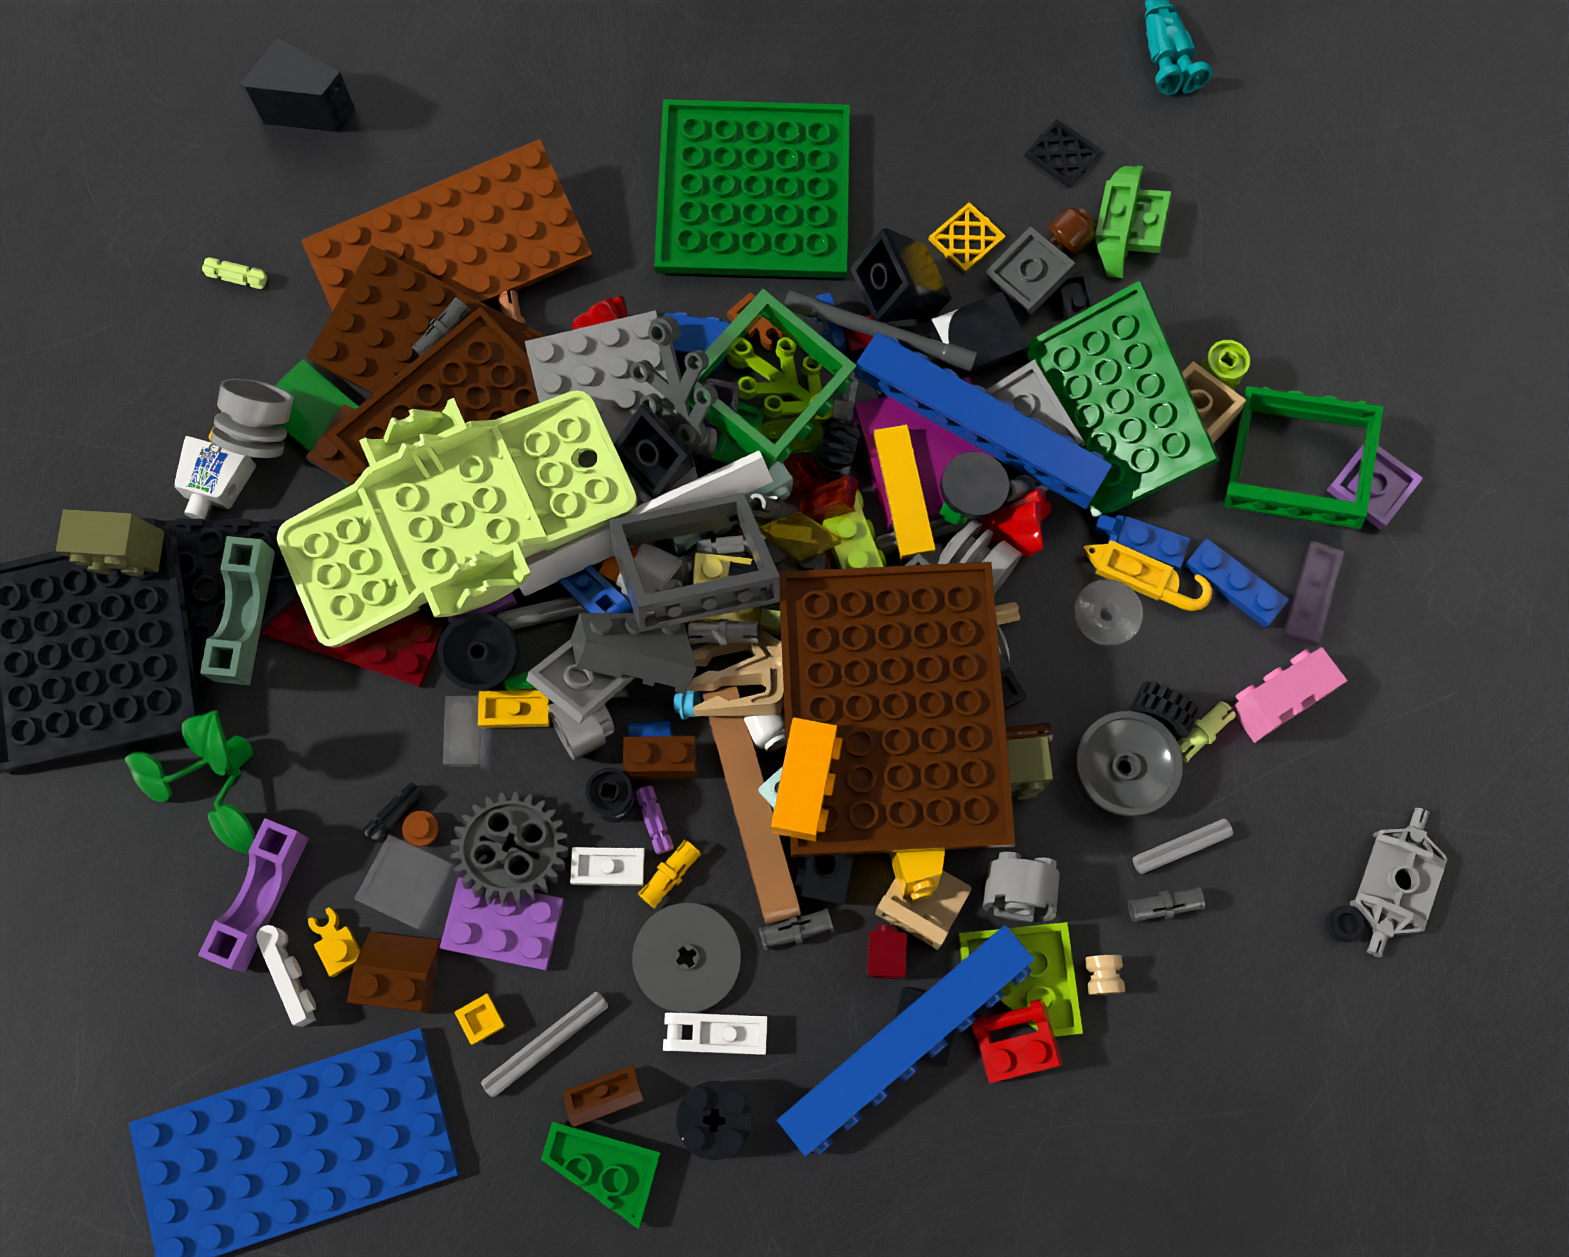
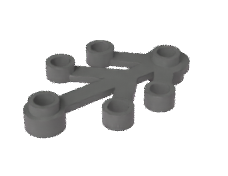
[630,315,718,450]

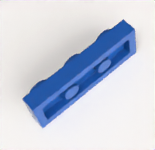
[1183,538,1289,628]

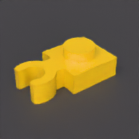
[308,908,361,978]

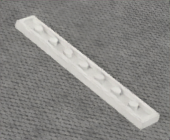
[519,451,773,596]

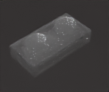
[443,695,481,767]

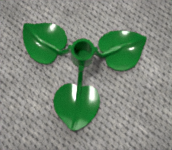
[125,710,256,855]

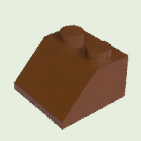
[347,932,441,1014]

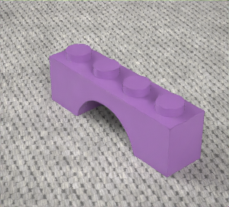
[198,818,309,973]

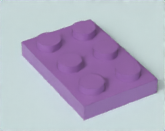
[440,877,564,971]

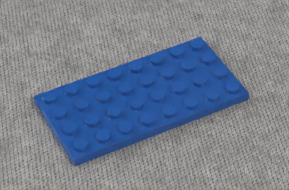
[128,1028,460,1257]

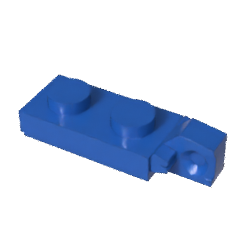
[1093,514,1190,572]

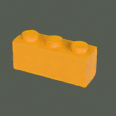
[771,717,843,842]

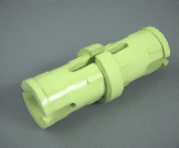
[1177,701,1236,763]

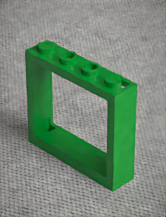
[682,289,857,470]
[1224,386,1384,530]

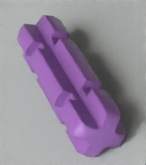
[635,786,674,855]

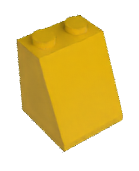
[888,850,945,902]

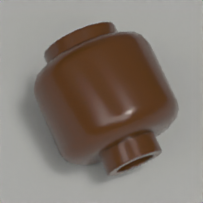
[1048,207,1096,256]

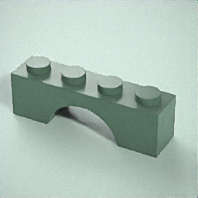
[200,536,275,686]

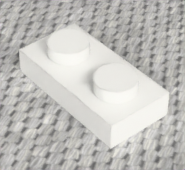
[570,847,645,886]

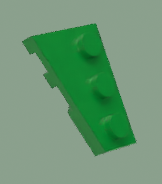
[541,1122,661,1230]

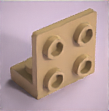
[875,870,971,951]

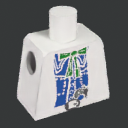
[175,436,256,520]

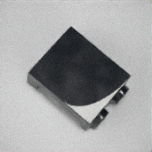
[926,292,1030,379]

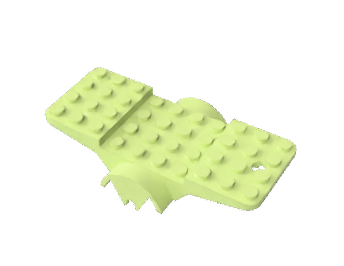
[277,390,637,648]

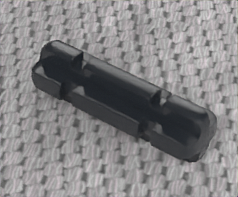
[362,782,425,843]

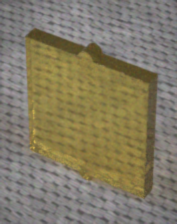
[759,511,842,561]

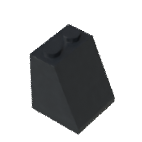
[240,37,355,132]
[850,228,952,322]

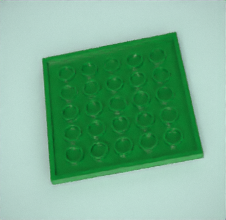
[654,99,850,278]

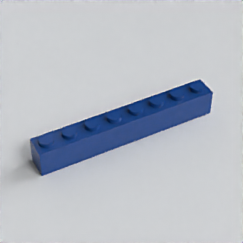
[854,332,1112,509]
[777,925,1035,1157]

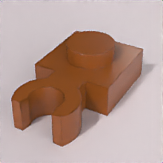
[727,292,784,350]

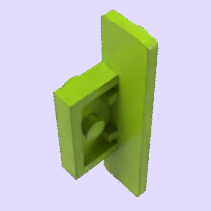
[822,480,886,569]

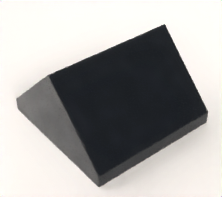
[614,404,694,499]

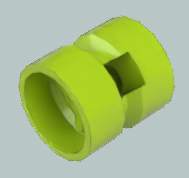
[1200,340,1250,391]

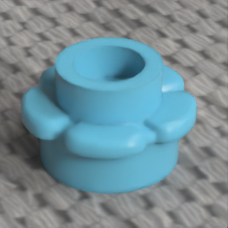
[674,690,701,720]

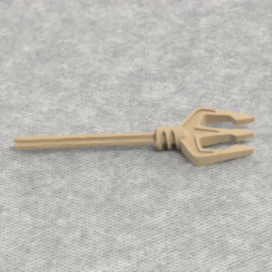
[687,602,1020,716]

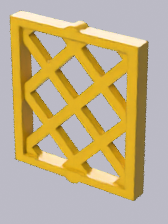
[928,202,1006,273]

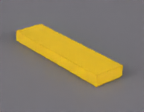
[874,425,935,559]

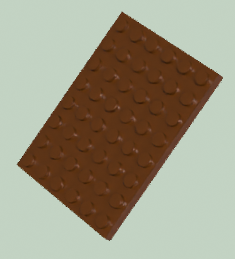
[778,562,1016,857]

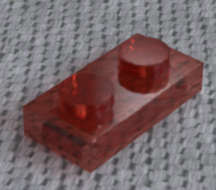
[796,475,858,528]

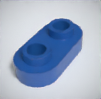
[814,292,847,354]

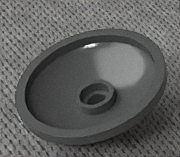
[1076,711,1183,816]

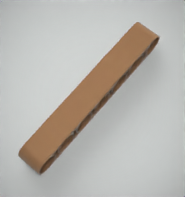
[702,685,801,925]

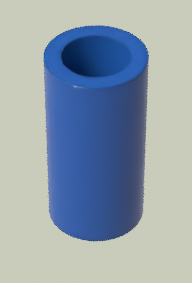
[628,721,672,737]

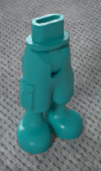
[1144,0,1213,95]

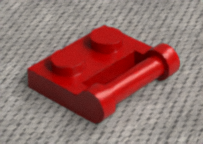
[972,999,1063,1083]

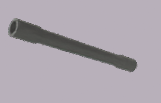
[784,290,977,371]

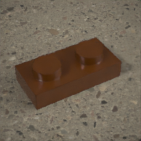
[563,1065,644,1127]

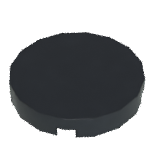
[940,451,1010,520]

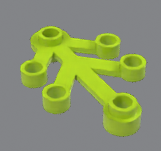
[726,337,835,424]

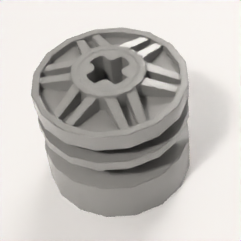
[211,379,294,458]
[938,519,1022,595]

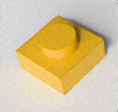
[454,993,506,1046]

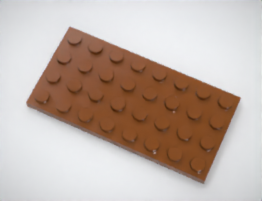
[301,139,593,312]

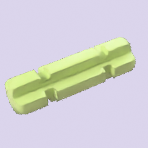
[202,257,268,289]

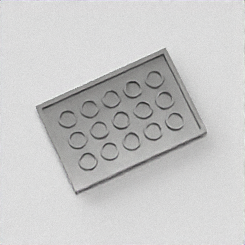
[525,310,698,507]

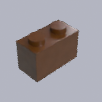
[623,736,696,780]

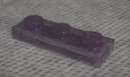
[1283,541,1344,647]

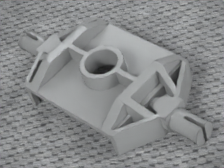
[1350,808,1447,957]

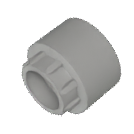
[547,703,614,760]

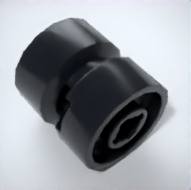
[586,768,636,822]

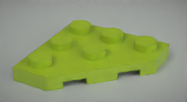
[958,922,1083,1036]

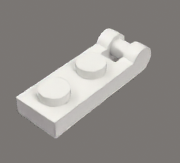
[256,925,316,1027]
[663,1013,767,1055]

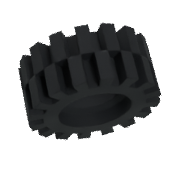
[1130,681,1200,739]

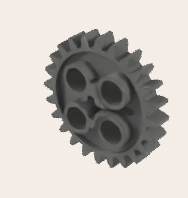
[450,792,569,907]

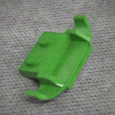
[1095,165,1172,278]

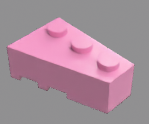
[1230,647,1348,743]

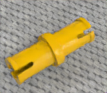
[638,839,701,909]

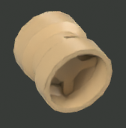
[1085,955,1126,995]

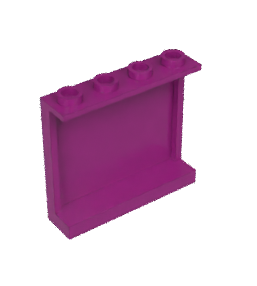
[853,377,1005,533]

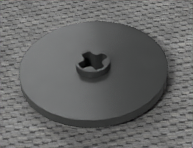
[632,903,741,1013]

